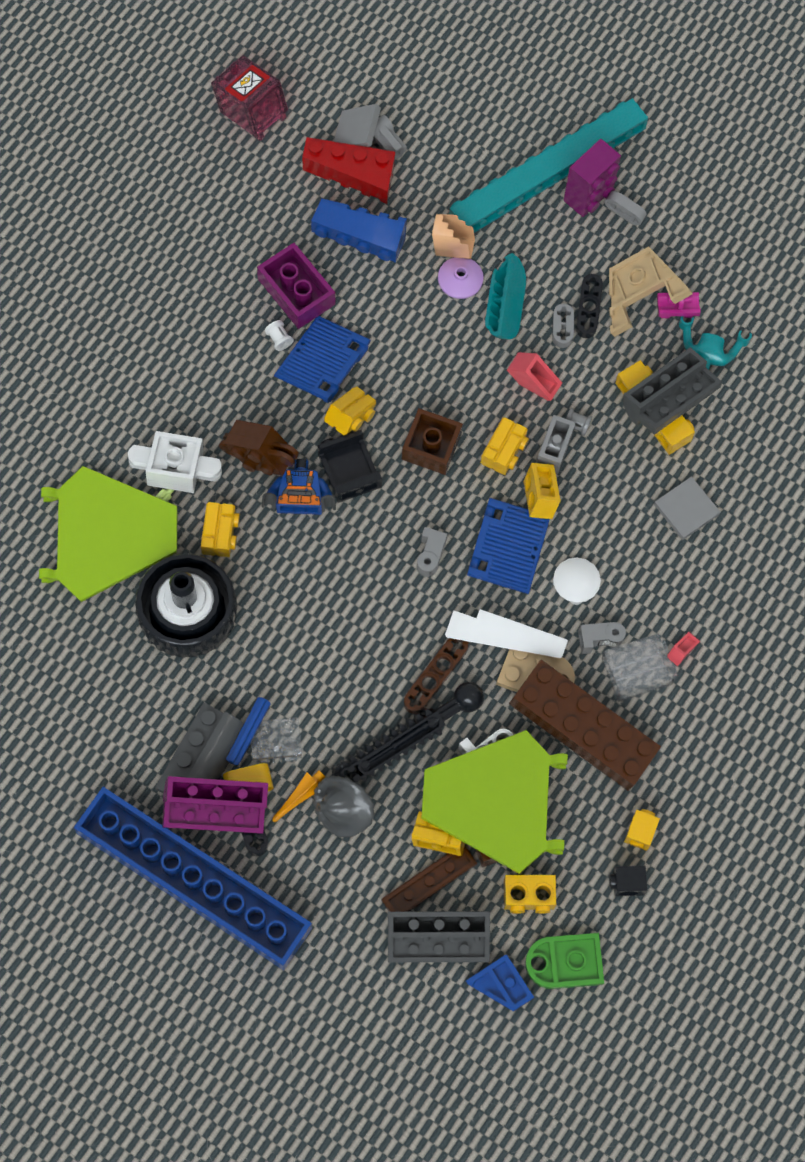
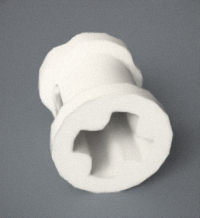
[265,320,294,351]

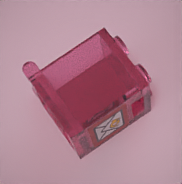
[211,55,288,141]

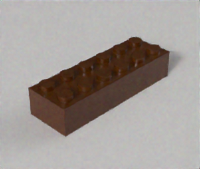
[509,659,661,791]

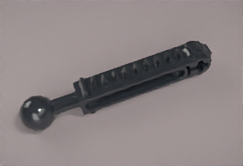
[331,682,484,782]

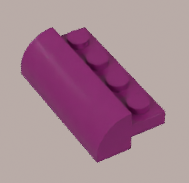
[162,776,268,834]

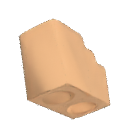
[432,214,475,259]

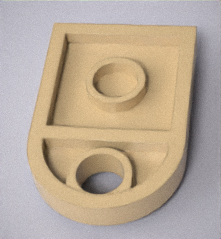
[496,649,575,692]

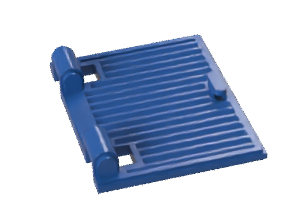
[274,316,371,403]
[467,498,550,594]

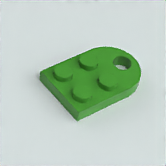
[525,933,604,989]

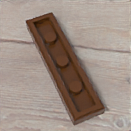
[381,846,477,912]

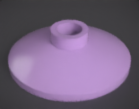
[438,258,483,299]

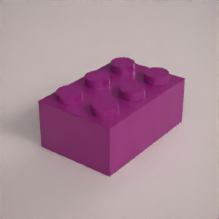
[563,139,621,217]
[257,243,335,329]

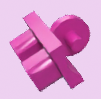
[657,292,701,318]

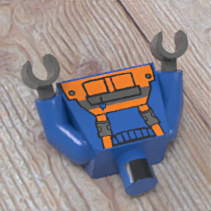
[261,459,336,515]

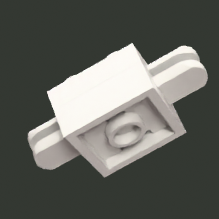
[128,431,222,493]

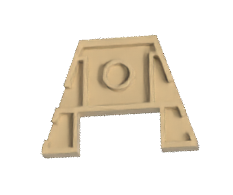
[609,246,693,337]

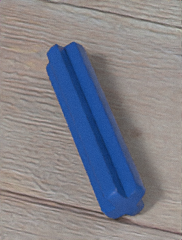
[226,697,271,766]

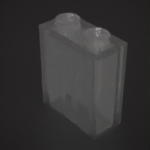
[602,634,677,702]

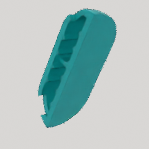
[485,253,526,340]

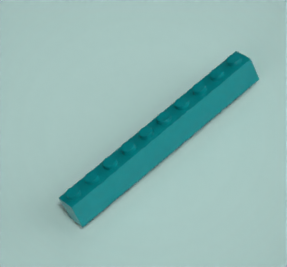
[449,98,648,233]

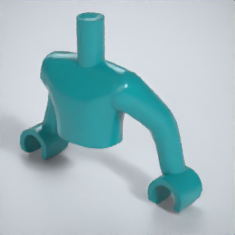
[679,316,752,370]

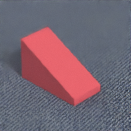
[666,632,700,666]

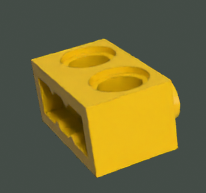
[523,463,561,519]
[504,875,556,914]

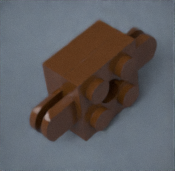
[219,420,299,476]

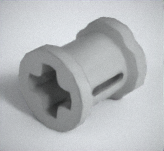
[566,408,593,436]

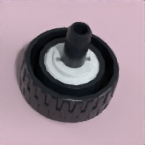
[135,554,237,658]

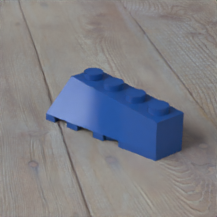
[311,198,407,263]

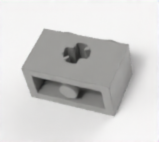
[537,415,576,474]

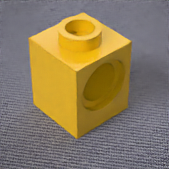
[624,809,660,851]

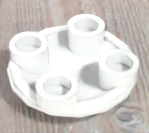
[553,557,601,605]

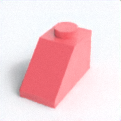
[507,352,562,401]

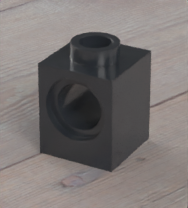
[609,866,647,896]

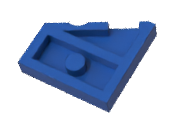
[466,954,535,1012]

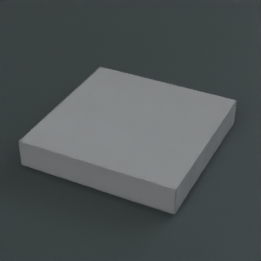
[334,104,381,147]
[654,476,721,540]

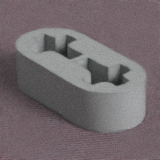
[605,191,647,225]
[552,304,574,348]

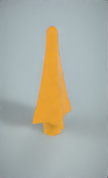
[272,770,325,822]

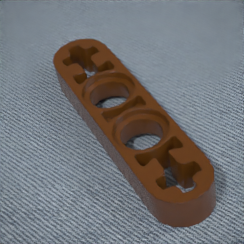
[404,638,468,714]

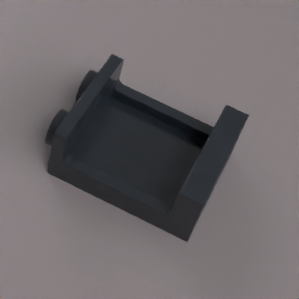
[317,430,382,503]

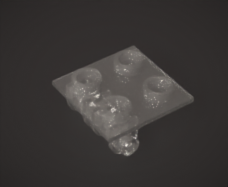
[251,718,302,764]

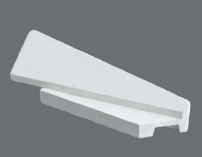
[445,609,568,658]

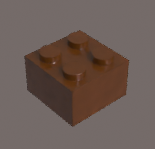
[401,408,463,475]

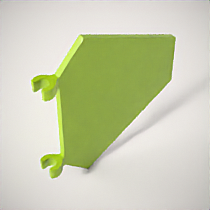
[39,466,178,602]
[421,730,568,874]

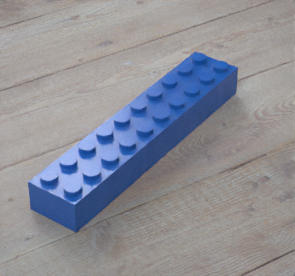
[74,787,312,971]

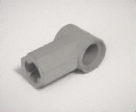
[372,115,407,160]

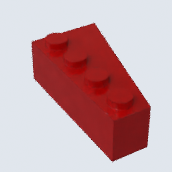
[302,137,395,204]

